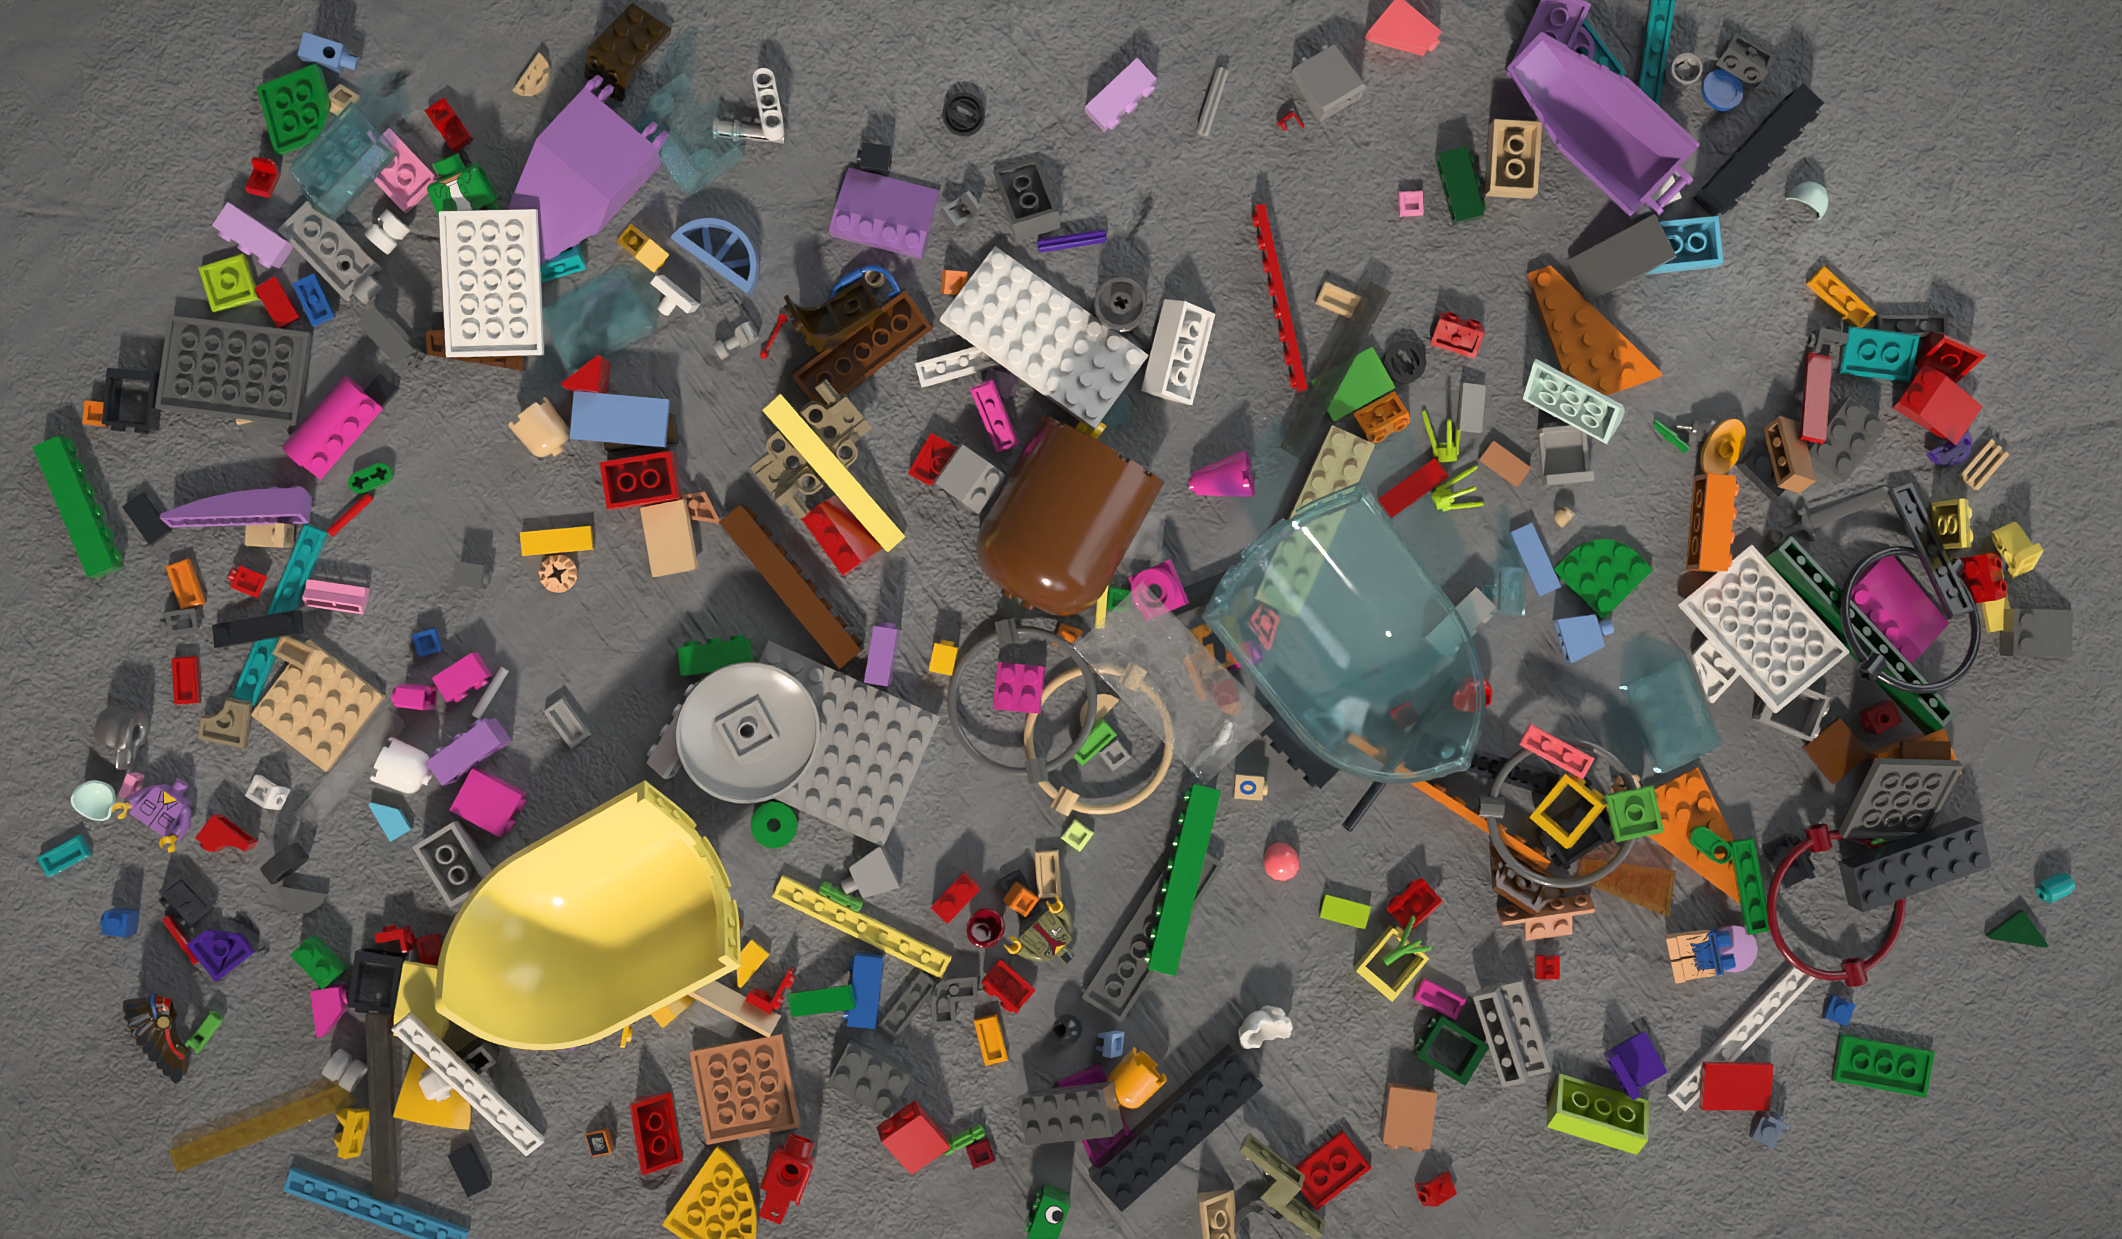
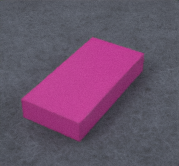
[1413,977,1466,1020]

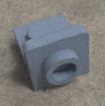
[1749,1111,1790,1148]

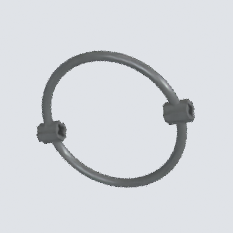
[947,618,1097,784]
[1478,736,1637,888]

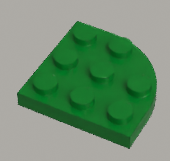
[256,63,329,156]
[1553,539,1653,620]

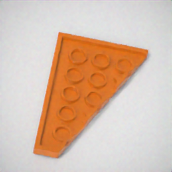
[1527,265,1662,396]
[1648,767,1740,904]

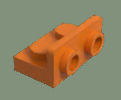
[1353,391,1410,443]

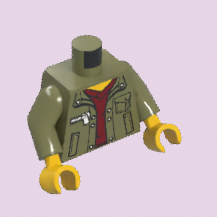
[1004,895,1075,965]

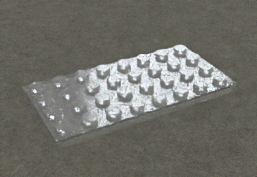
[1073,581,1274,785]

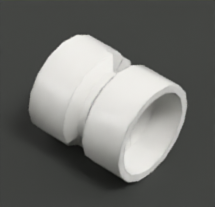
[364,209,410,255]

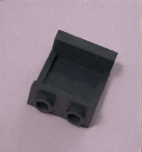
[1536,798,1614,870]

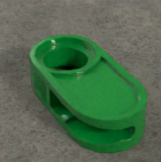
[1688,826,1733,864]

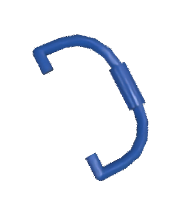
[829,265,901,299]

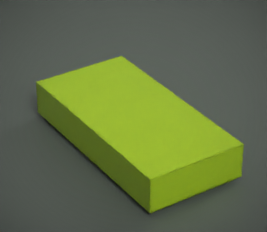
[1319,894,1371,929]

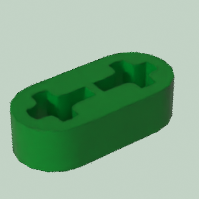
[348,463,394,494]

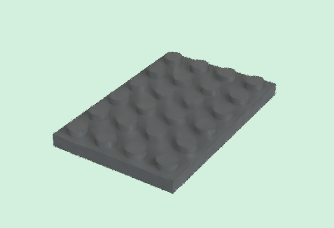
[155,315,312,427]

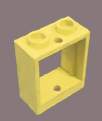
[1353,925,1429,1002]

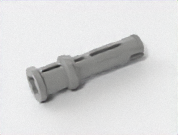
[713,118,786,144]

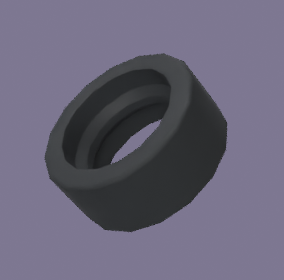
[260,842,309,885]

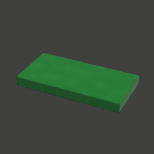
[1831,1033,1935,1098]

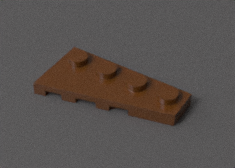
[426,330,526,372]

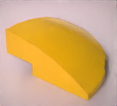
[393,1052,472,1130]

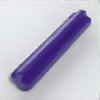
[1037,229,1107,253]

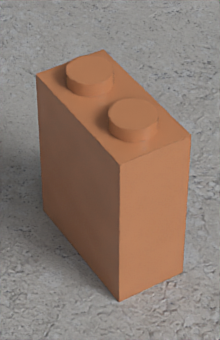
[1379,1082,1437,1152]

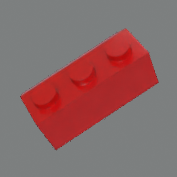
[801,495,883,576]

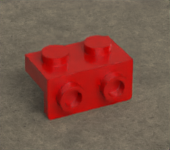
[1959,551,2007,603]
[1387,877,1443,932]
[981,958,1036,1014]

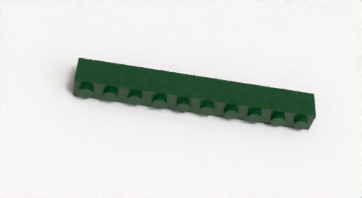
[1764,536,1956,736]

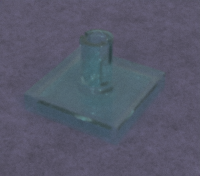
[1482,567,1526,616]

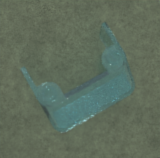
[636,72,745,194]

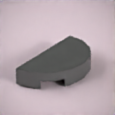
[279,885,328,913]

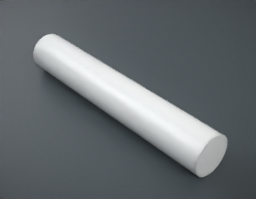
[472,667,509,719]

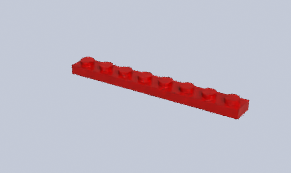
[1251,204,1308,393]

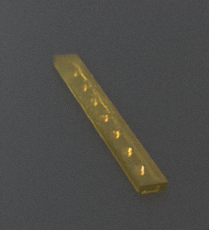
[169,1084,355,1173]

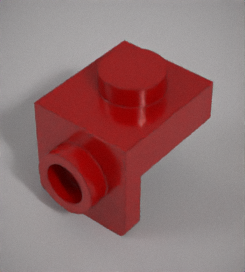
[245,157,280,198]
[375,924,415,953]
[1415,1172,1457,1207]

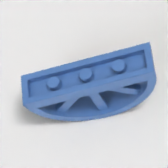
[670,218,760,296]

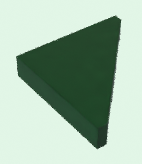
[1985,910,2049,948]

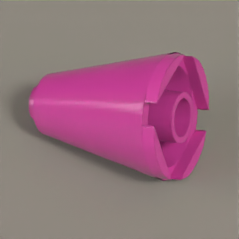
[1188,451,1255,498]

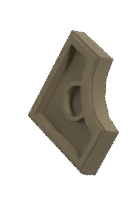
[198,697,253,749]

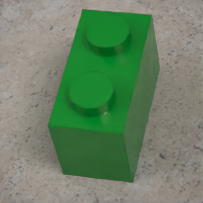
[290,935,348,990]

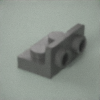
[1717,33,1775,87]

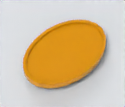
[1700,419,1746,475]

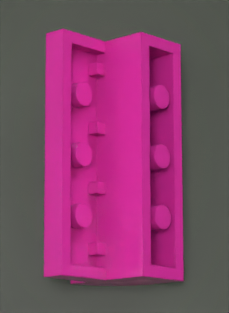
[282,374,383,480]

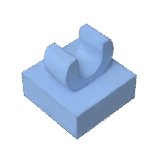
[1096,1030,1125,1058]

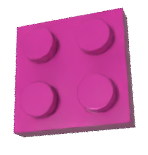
[993,662,1046,714]

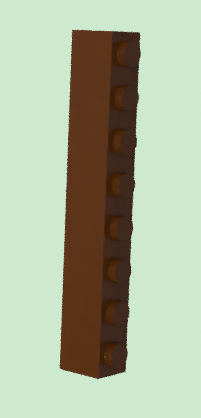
[719,504,863,669]

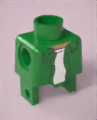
[427,153,501,218]

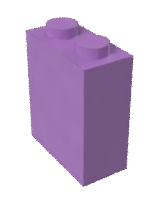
[864,622,901,686]

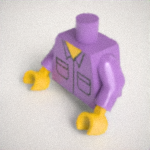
[111,778,192,853]

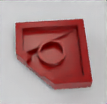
[908,433,957,486]

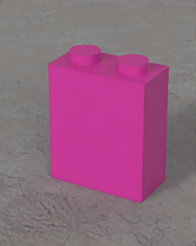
[449,767,527,837]

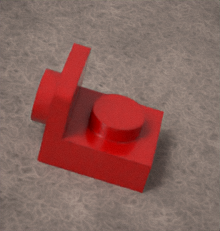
[227,563,267,598]

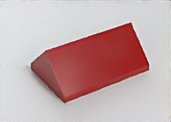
[629,1092,683,1175]

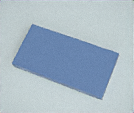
[570,391,670,447]

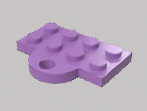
[1506,0,1595,78]

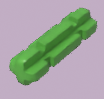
[819,881,864,912]
[944,1124,985,1156]

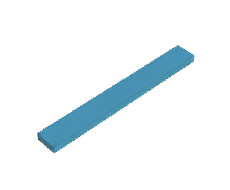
[283,1167,470,1239]

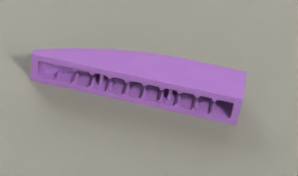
[160,486,312,527]

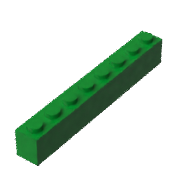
[1144,782,1221,976]

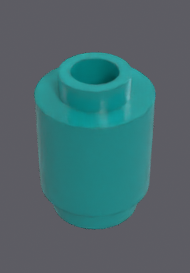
[2036,873,2075,904]

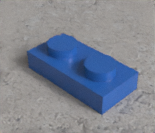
[292,273,336,327]

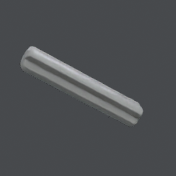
[1196,67,1229,136]

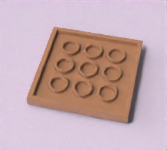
[689,1033,801,1145]

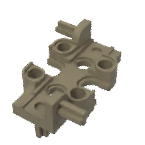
[750,379,872,520]

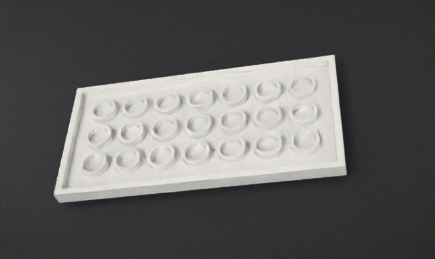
[940,246,1149,430]

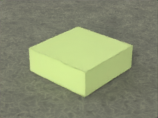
[1061,819,1094,852]

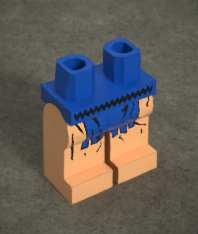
[1666,928,1736,983]

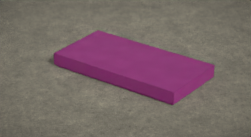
[1057,1063,1129,1166]

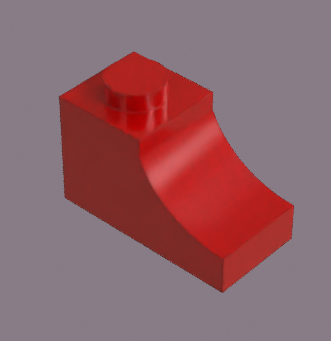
[195,813,258,852]

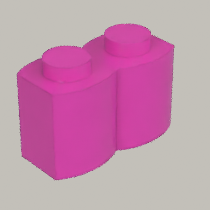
[391,683,438,711]

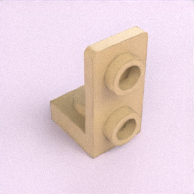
[245,523,294,548]

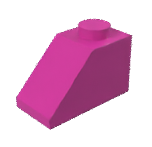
[310,983,349,1038]

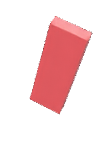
[1518,723,1595,779]

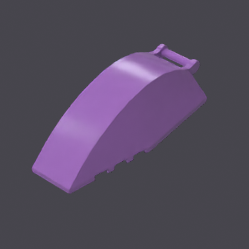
[1507,32,1700,216]

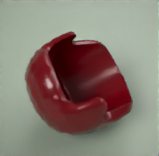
[966,908,1005,948]

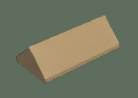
[1197,1189,1237,1239]

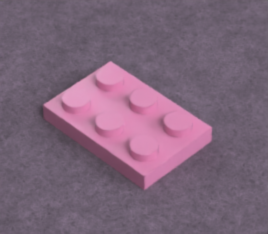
[355,128,437,213]

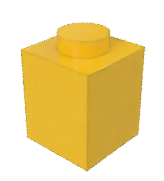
[929,639,959,676]

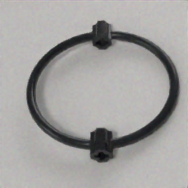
[1840,546,1981,694]

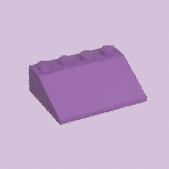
[829,167,940,260]

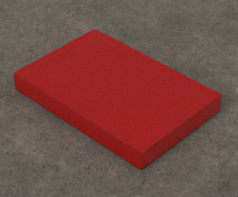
[1699,1062,1774,1111]
[1293,1129,1372,1211]

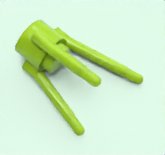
[1422,410,1461,462]
[1431,465,1484,512]

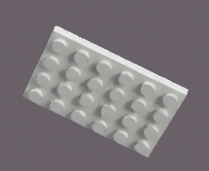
[439,209,544,357]
[1678,545,1850,713]

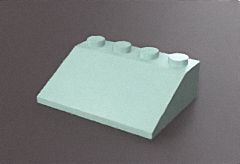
[1523,359,1625,444]

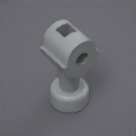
[712,321,759,360]

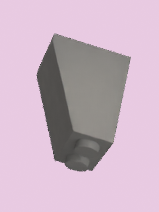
[1291,44,1366,122]

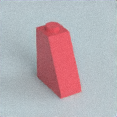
[1365,0,1442,56]

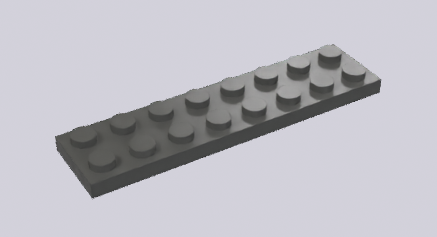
[1081,852,1224,1023]

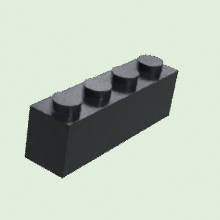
[1252,701,1340,789]

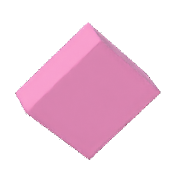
[1398,190,1424,217]
[118,772,145,799]

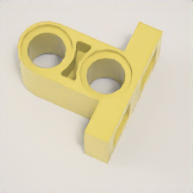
[1991,522,2044,579]

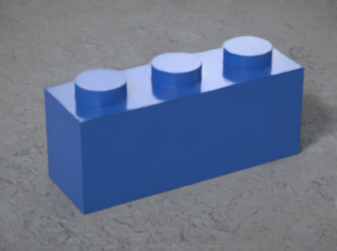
[844,952,885,1029]

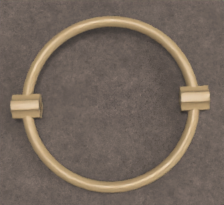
[1024,662,1174,816]

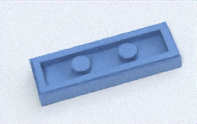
[1509,523,1561,597]

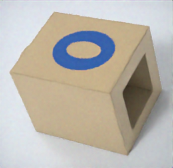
[1232,773,1268,801]

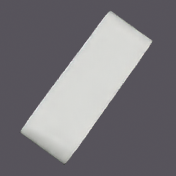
[753,68,784,140]

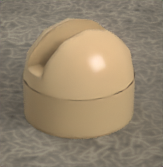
[865,271,885,288]
[1554,507,1575,528]

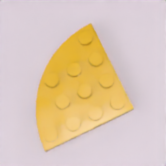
[662,1146,758,1239]

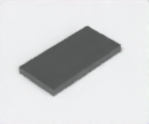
[1568,214,1677,303]

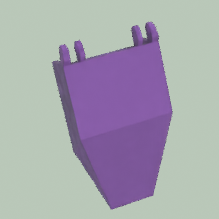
[507,75,669,265]

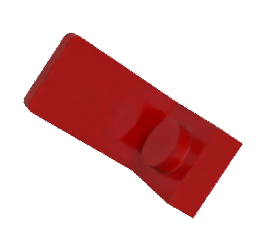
[745,967,796,1014]

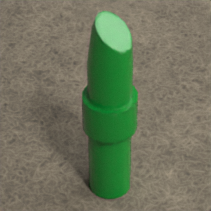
[1654,419,1691,454]

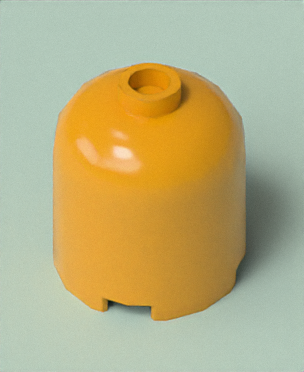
[1107,1047,1167,1109]

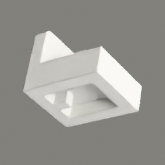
[245,775,290,810]

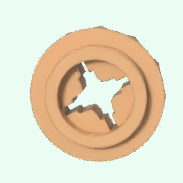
[539,555,577,593]

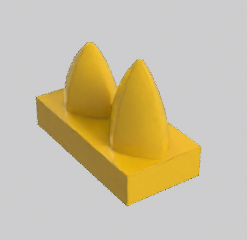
[333,1108,372,1159]

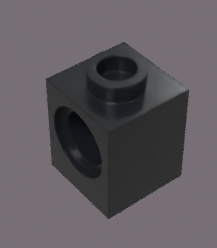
[857,143,893,174]

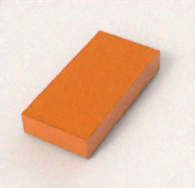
[165,558,206,610]

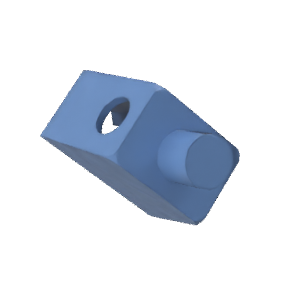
[298,32,359,74]
[1553,615,1614,663]

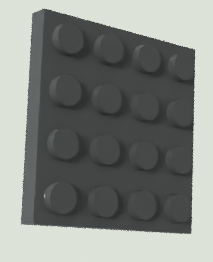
[1839,758,1964,839]

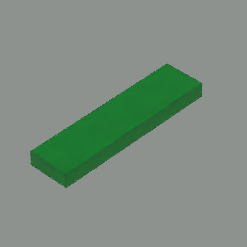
[1728,837,1770,935]

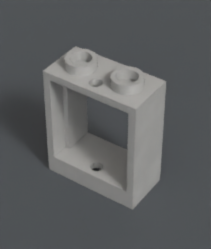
[1752,688,1830,742]

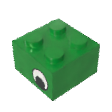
[1024,1184,1070,1239]

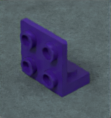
[1603,1031,1667,1100]

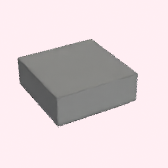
[1099,738,1131,771]

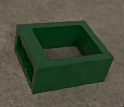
[1413,1012,1489,1087]

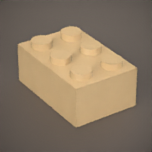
[1485,119,1542,199]

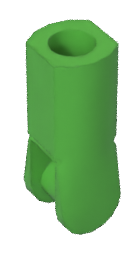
[185,1011,224,1054]

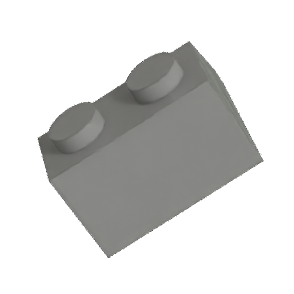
[934,443,1006,514]

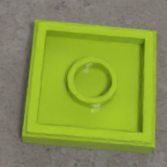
[198,253,260,313]

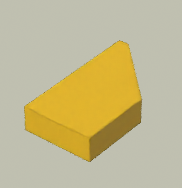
[737,939,770,988]

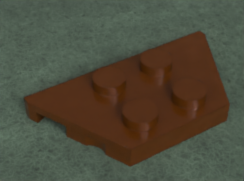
[1489,840,1570,914]

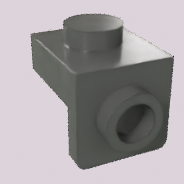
[940,190,981,231]
[1807,326,1849,353]

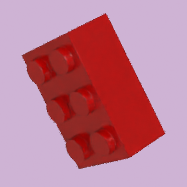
[599,451,682,511]

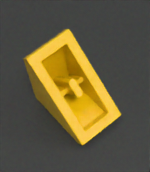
[651,994,696,1028]

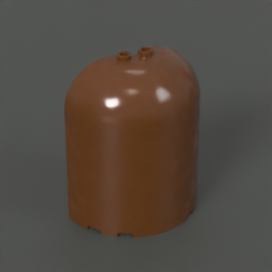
[976,415,1165,616]

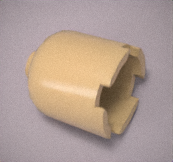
[508,397,570,457]

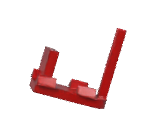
[1276,110,1304,131]

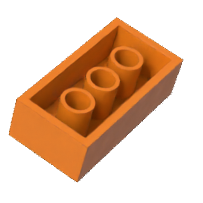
[1686,473,1739,572]

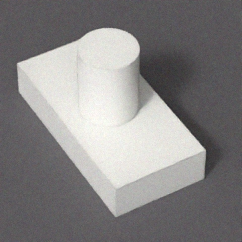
[651,275,700,316]

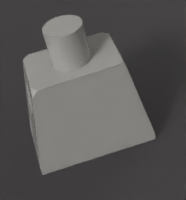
[841,846,901,898]

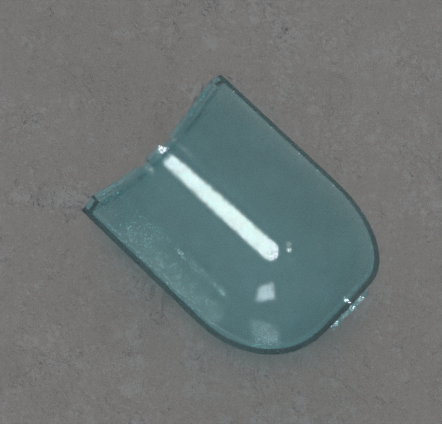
[1202,481,1486,784]

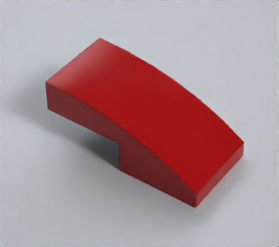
[424,97,474,153]

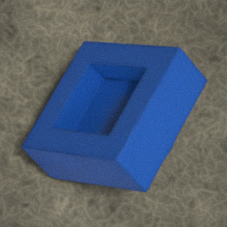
[412,628,444,657]
[1822,995,1856,1026]

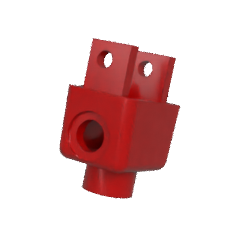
[759,1133,816,1225]

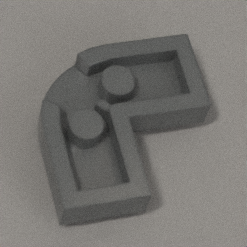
[930,974,978,1027]

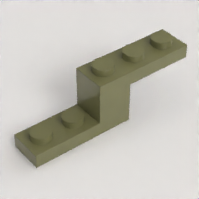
[1239,1133,1326,1239]

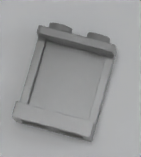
[1537,422,1594,486]

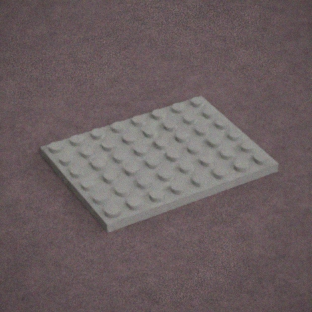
[740,641,941,847]

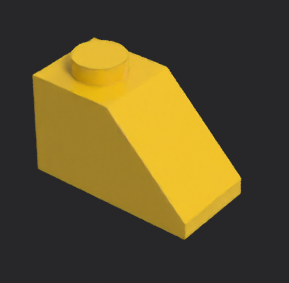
[616,223,669,273]

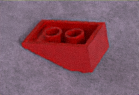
[1893,363,1983,446]

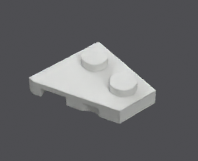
[1691,638,1740,703]

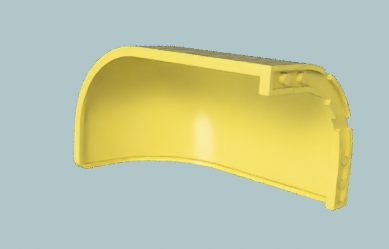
[434,780,741,1050]

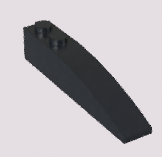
[1416,733,1560,795]

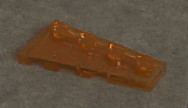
[1577,857,1676,917]

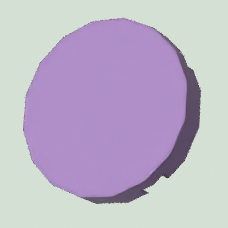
[1717,924,1758,973]

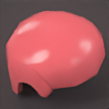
[1263,842,1300,881]

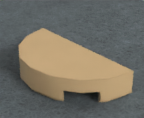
[512,52,551,96]
[1079,694,1119,727]

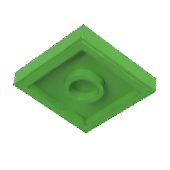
[1604,785,1664,842]

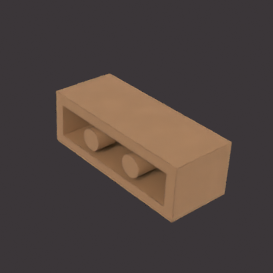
[1763,416,1816,494]

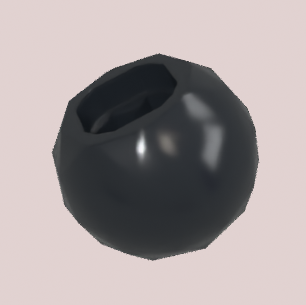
[1052,1014,1082,1044]

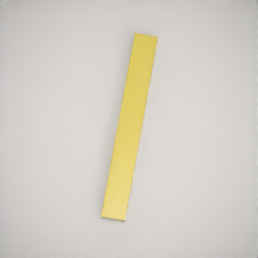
[762,394,905,552]
[772,875,952,979]

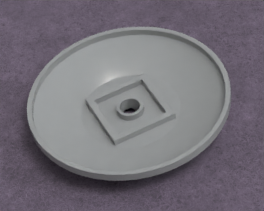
[675,662,820,803]

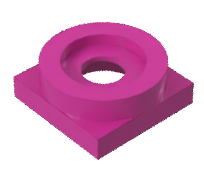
[1128,559,1189,621]

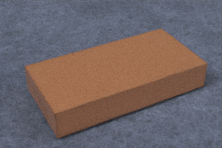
[1478,440,1531,487]

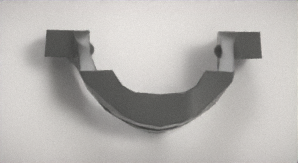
[1234,1206,1289,1239]

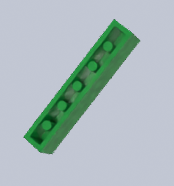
[32,436,123,578]

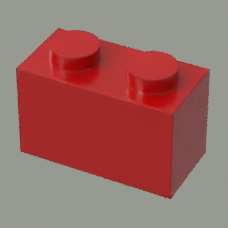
[931,871,981,924]

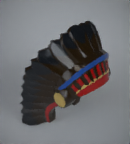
[122,993,189,1084]

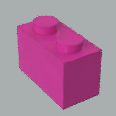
[432,652,493,703]

